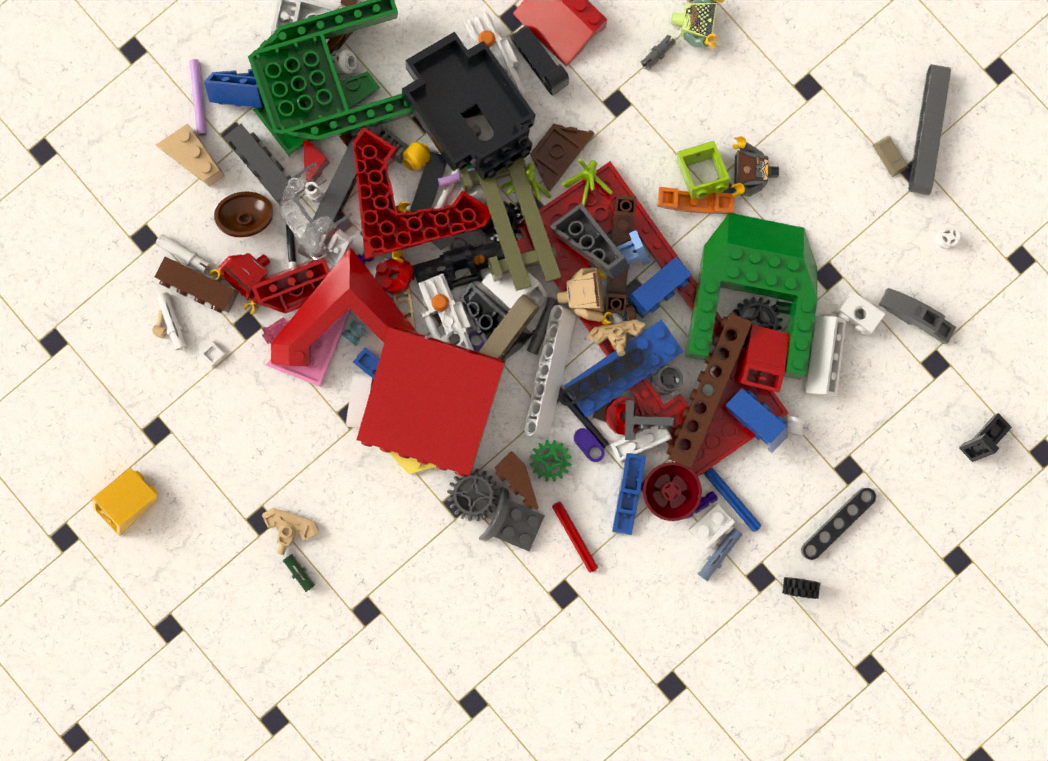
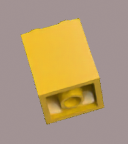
[92,468,158,536]

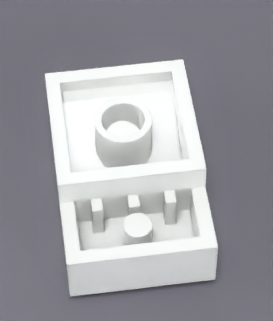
[271,0,336,43]

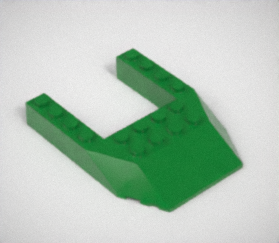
[248,0,414,141]
[685,213,817,380]

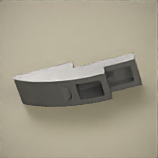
[879,288,956,344]

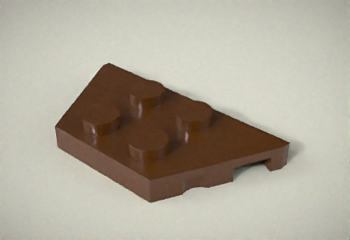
[530,124,595,192]

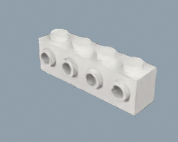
[806,316,847,397]

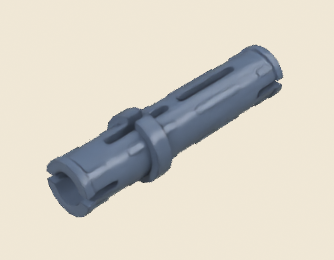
[698,528,743,582]

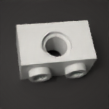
[835,291,885,335]

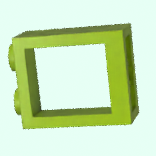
[677,141,730,199]

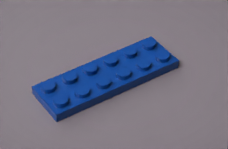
[564,319,684,417]

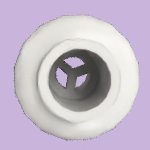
[330,49,357,75]

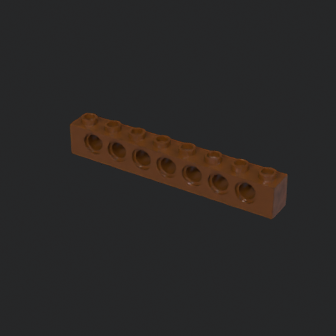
[666,313,752,468]

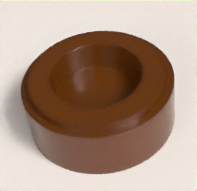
[625,304,636,321]

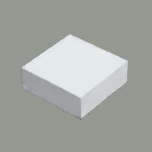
[199,340,228,368]

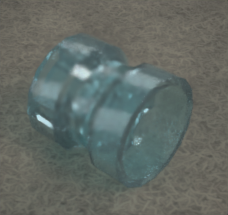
[341,320,368,347]

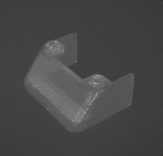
[278,162,362,260]

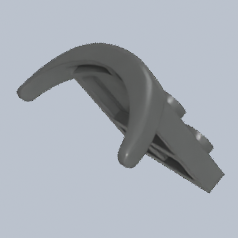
[479,486,545,551]

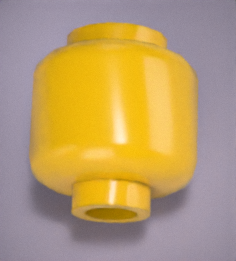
[402,142,431,171]

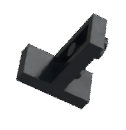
[959,413,1012,462]

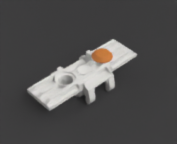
[464,12,526,95]
[418,274,474,350]

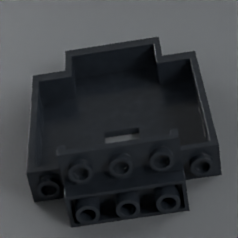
[402,32,536,181]

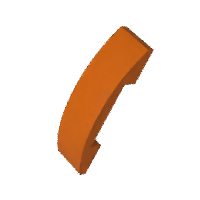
[658,187,734,214]

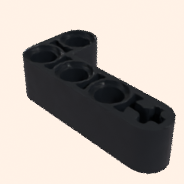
[510,25,569,96]

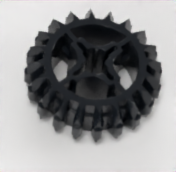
[732,297,783,346]

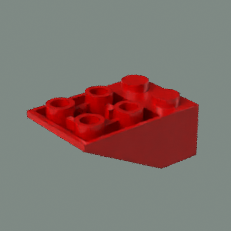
[736,324,790,393]

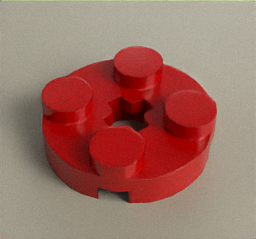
[375,256,415,295]
[605,397,645,436]

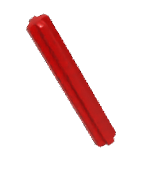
[552,502,598,573]

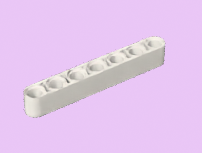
[524,305,576,439]

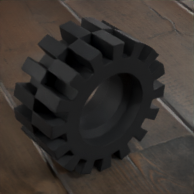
[782,577,820,599]

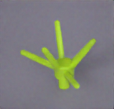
[562,159,613,206]
[501,163,552,201]

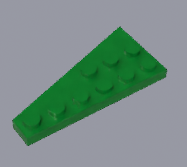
[253,71,380,156]

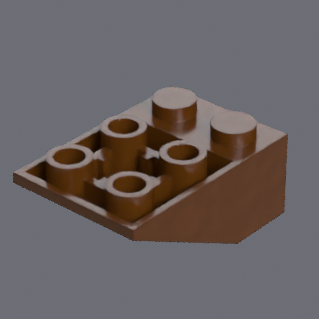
[494,451,539,510]

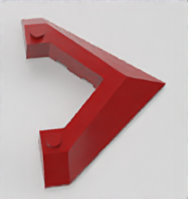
[353,127,491,260]
[271,247,418,366]

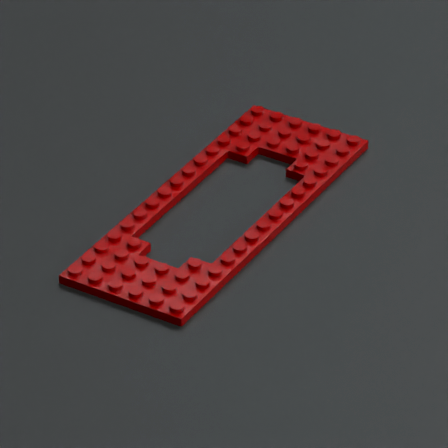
[519,161,789,476]

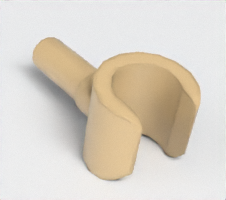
[152,310,167,338]

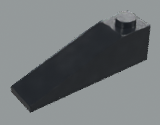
[459,282,533,360]

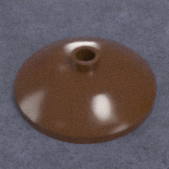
[214,191,273,237]

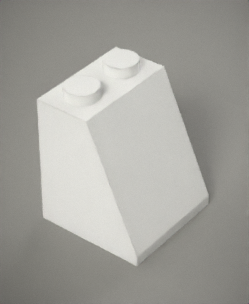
[482,270,549,311]

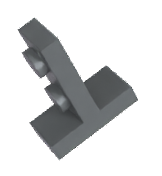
[625,400,675,440]

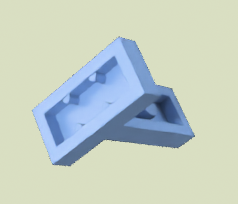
[602,230,650,275]

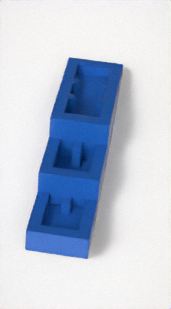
[612,453,646,535]

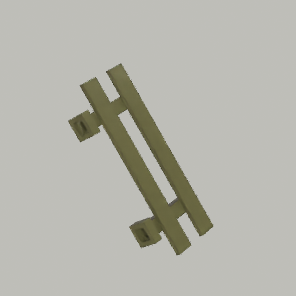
[459,158,561,291]

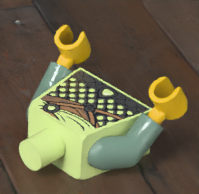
[671,0,725,49]

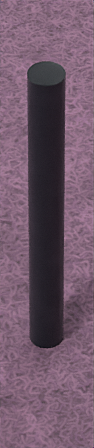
[558,386,610,448]

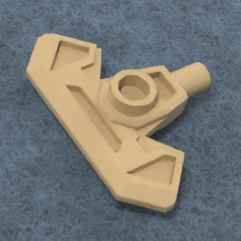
[588,319,646,356]
[262,508,319,555]

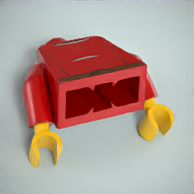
[210,253,270,314]

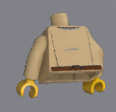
[557,268,613,325]

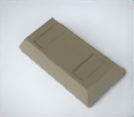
[872,135,909,177]

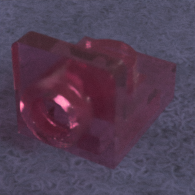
[262,317,288,345]

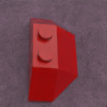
[251,257,330,314]

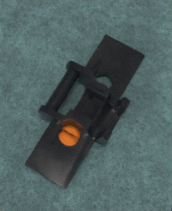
[412,241,505,291]

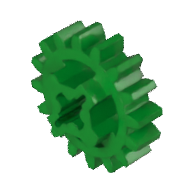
[530,440,572,482]

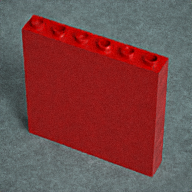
[356,325,506,477]

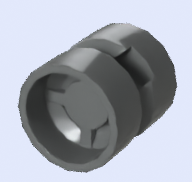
[651,365,683,396]

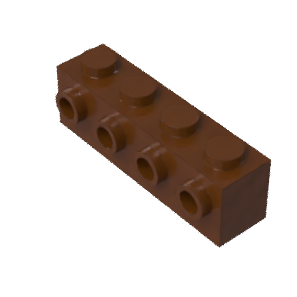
[154,257,239,313]

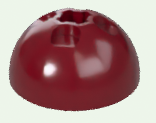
[643,462,702,521]

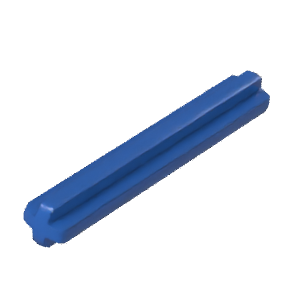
[704,468,761,532]

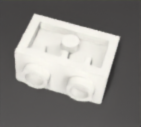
[688,504,735,548]

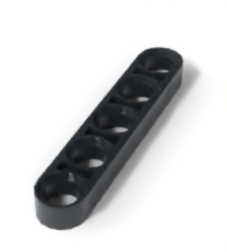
[559,349,645,406]
[801,488,876,560]

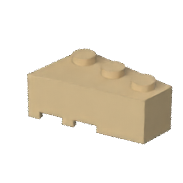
[156,124,225,187]

